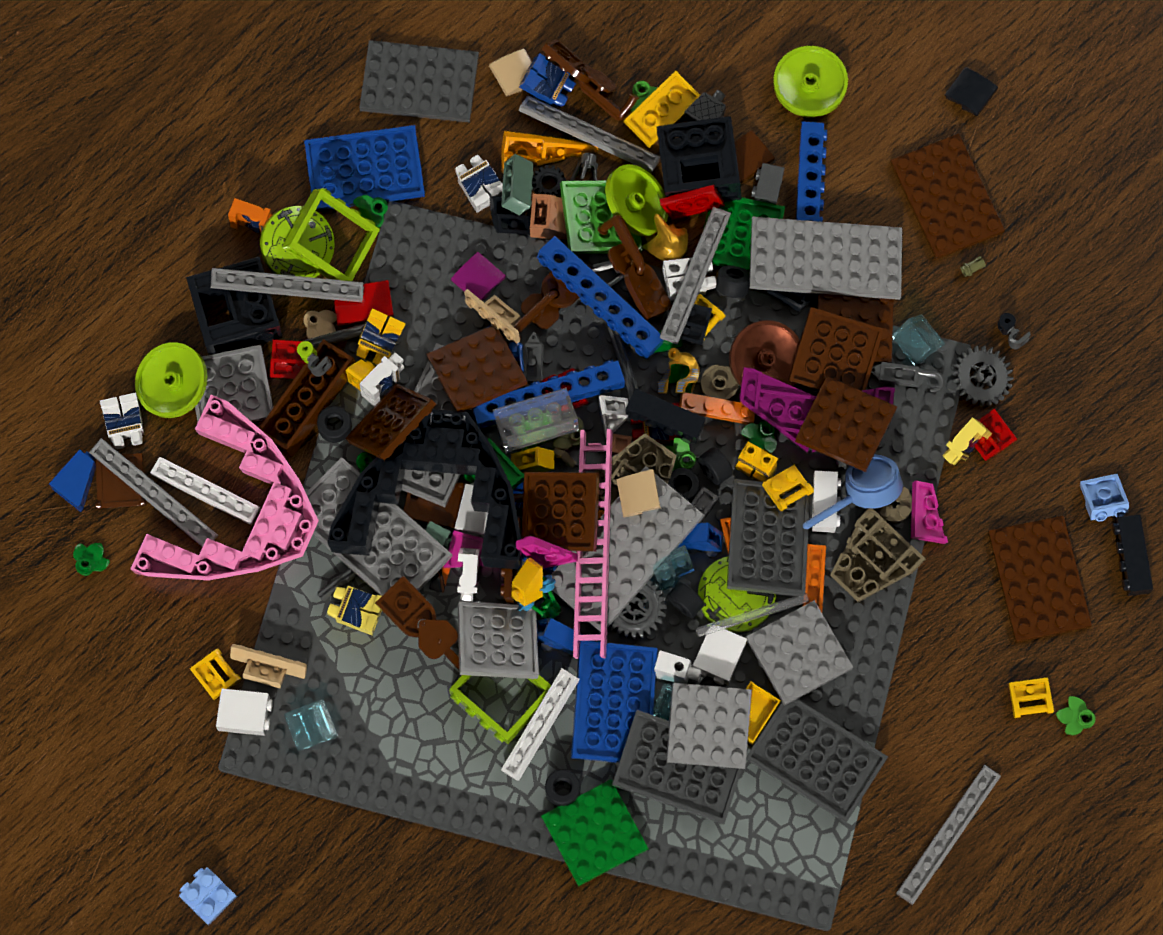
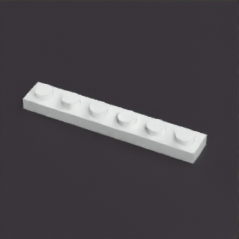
[150,457,261,526]
[501,669,580,781]

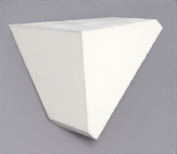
[599,395,629,438]

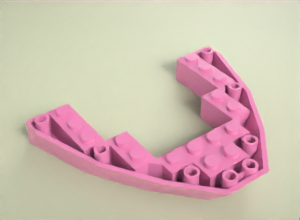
[131,395,319,580]

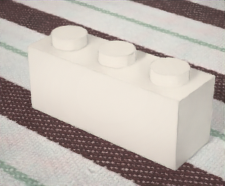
[812,471,841,533]

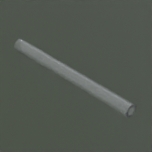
[696,593,809,637]

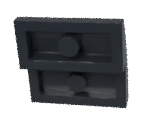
[945,67,998,116]
[489,196,530,235]
[680,304,712,345]

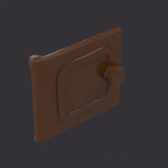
[95,453,146,509]
[403,482,465,529]

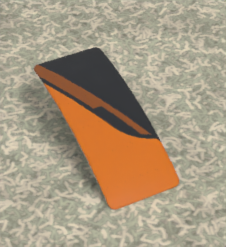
[429,566,450,593]

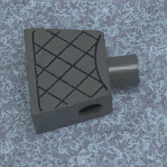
[684,90,726,133]

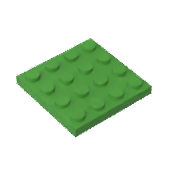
[560,181,643,254]

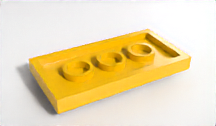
[623,71,700,148]

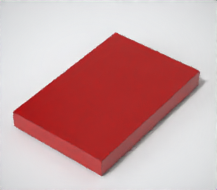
[660,185,725,220]
[334,280,394,326]

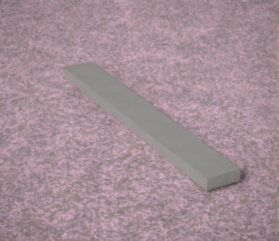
[519,95,660,172]
[660,207,731,345]
[211,268,363,302]
[89,438,219,547]
[896,765,1001,905]

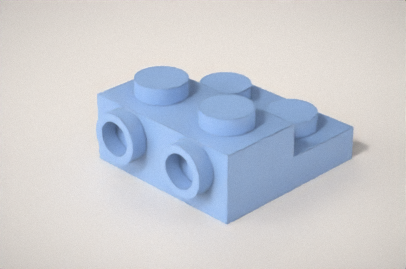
[1080,474,1129,522]
[179,867,237,925]

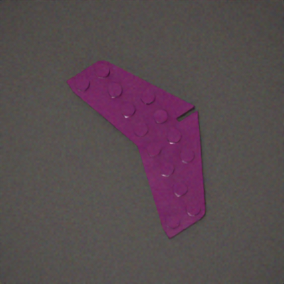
[739,367,895,453]

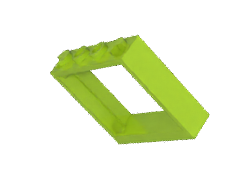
[282,188,380,281]
[449,675,551,744]

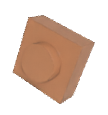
[612,434,632,455]

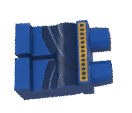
[519,53,576,107]

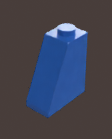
[49,449,96,512]
[676,523,723,552]
[536,618,584,655]

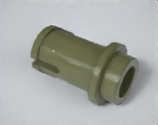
[960,256,986,277]

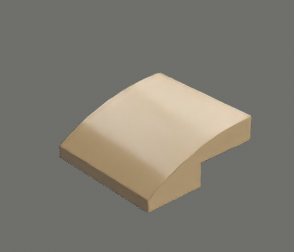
[489,49,532,96]
[617,469,661,517]

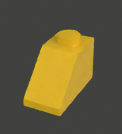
[346,359,375,391]
[511,447,554,473]
[512,557,543,607]

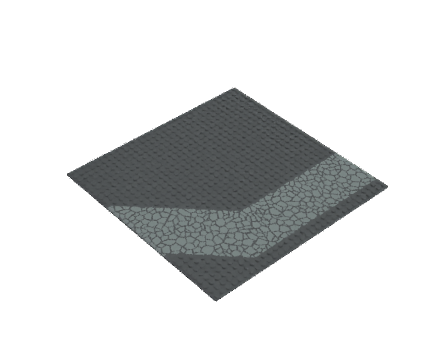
[219,201,971,931]

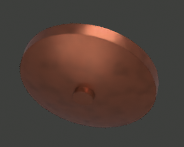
[729,320,800,386]

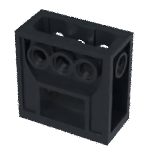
[656,116,742,202]
[186,257,283,355]

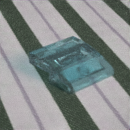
[653,545,695,591]
[284,700,337,751]

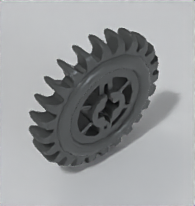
[952,345,1014,407]
[611,579,667,639]

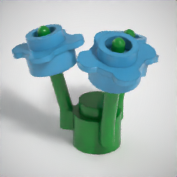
[517,574,561,619]

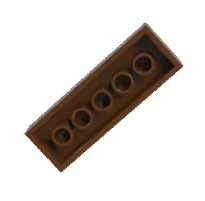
[259,339,356,457]

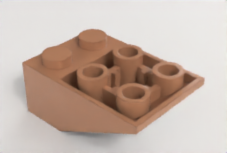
[530,194,567,240]

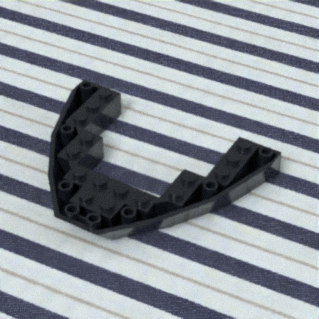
[327,409,522,570]

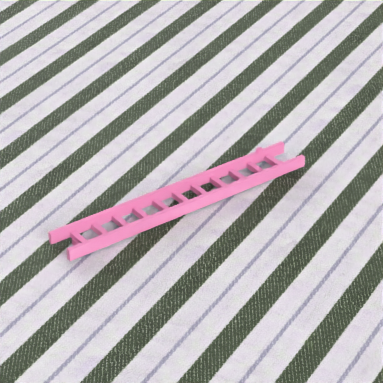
[573,429,613,659]

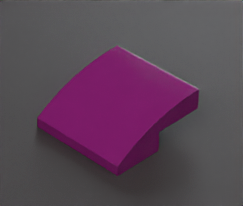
[451,252,506,301]

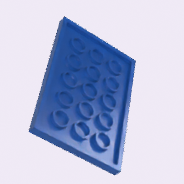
[304,125,425,211]
[571,641,657,763]

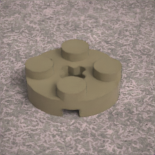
[700,365,738,400]
[875,487,912,524]

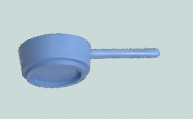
[803,455,903,530]

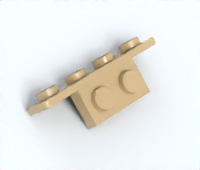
[464,289,521,344]
[230,644,307,688]

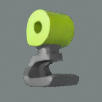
[297,341,332,377]

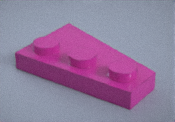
[911,481,948,544]
[443,531,484,568]
[516,536,578,569]

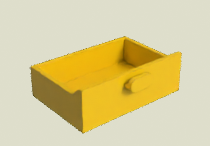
[746,681,781,745]

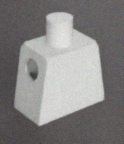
[654,651,701,684]

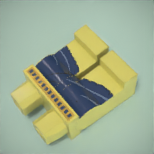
[942,417,992,465]
[327,586,382,636]

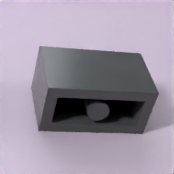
[751,163,785,205]

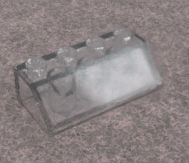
[493,388,579,453]

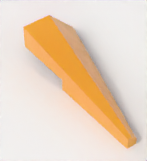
[501,131,598,173]

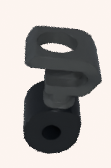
[998,313,1031,350]

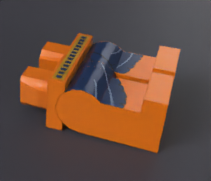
[228,198,272,233]

